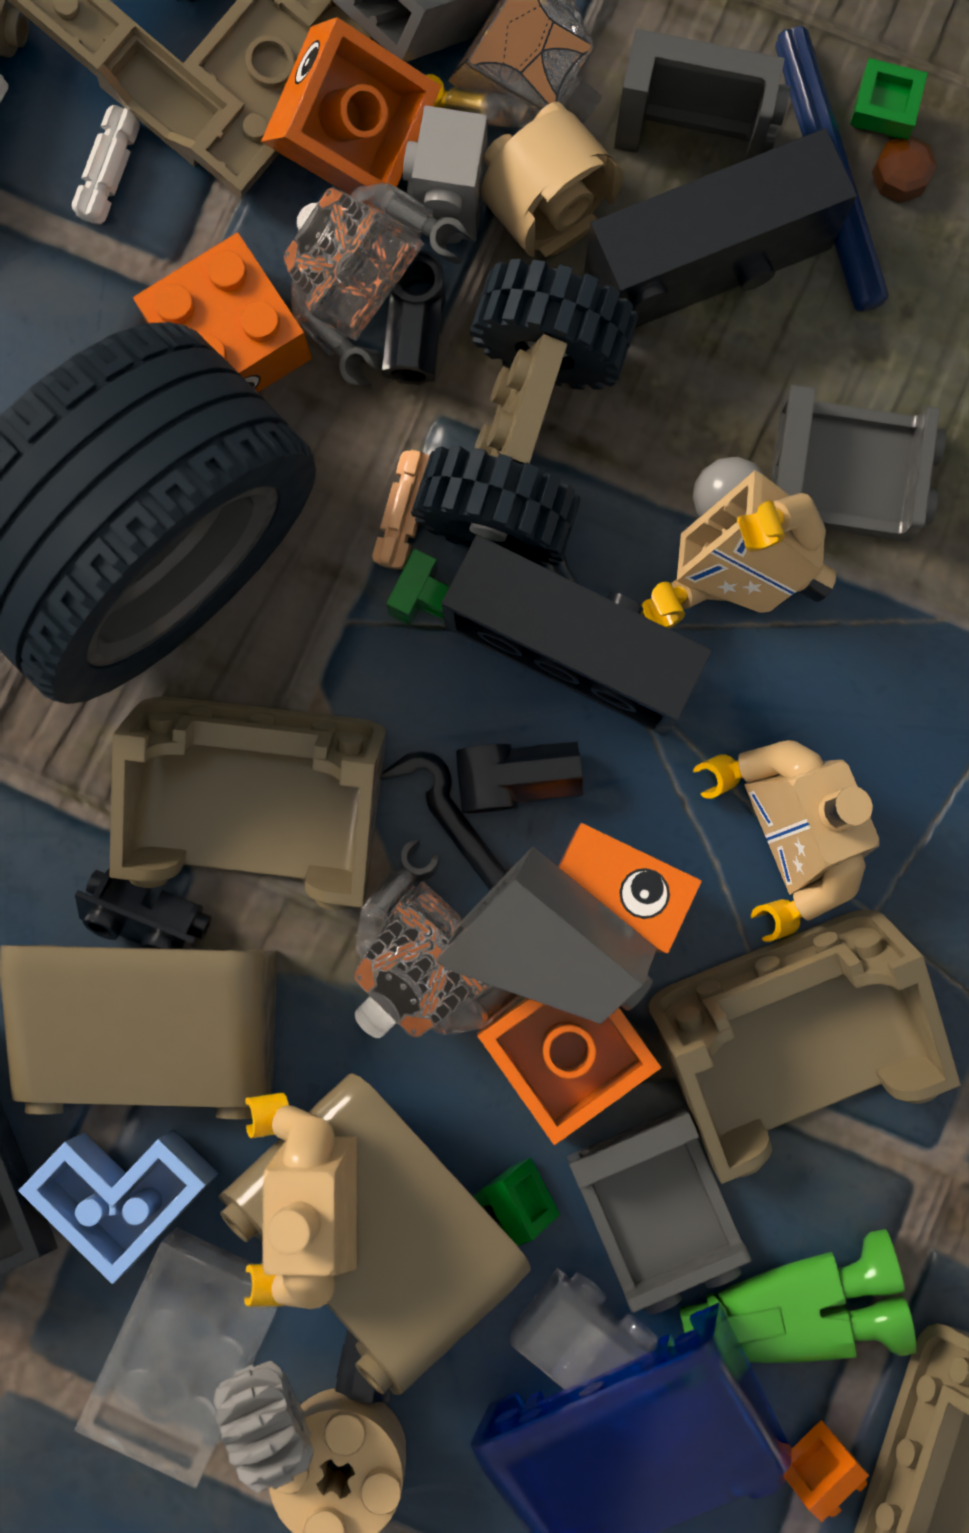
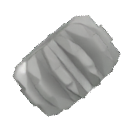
[213,1360,314,1493]

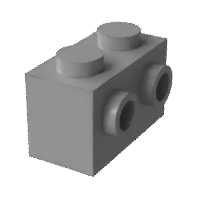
[403,105,488,243]

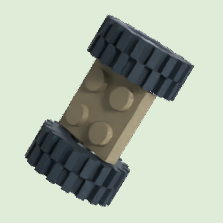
[411,259,638,566]

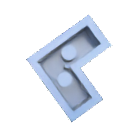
[18,1130,219,1284]

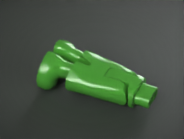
[679,1229,917,1364]

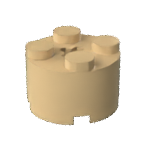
[481,102,623,257]
[269,1389,406,1533]

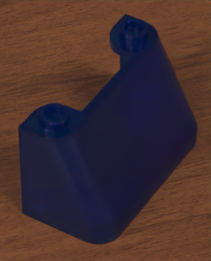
[470,1302,792,1533]

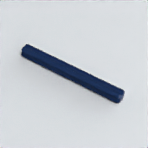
[775,26,889,312]

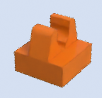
[775,1420,869,1522]

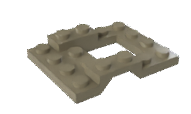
[7,0,375,199]

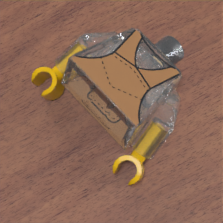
[426,0,602,129]

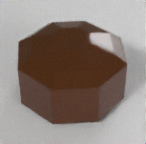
[872,136,937,203]

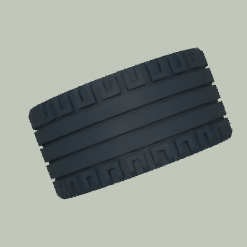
[0,322,317,704]

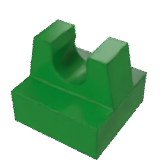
[850,58,928,140]
[386,548,449,626]
[472,1158,561,1246]

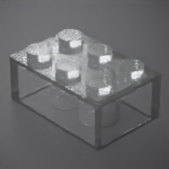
[74,1228,280,1488]

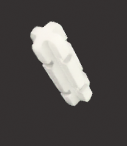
[71,105,140,224]

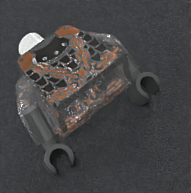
[283,183,475,386]
[353,840,521,1038]

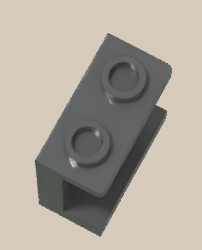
[614,28,791,160]
[770,384,946,542]
[567,1106,752,1314]

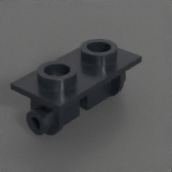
[75,869,212,949]

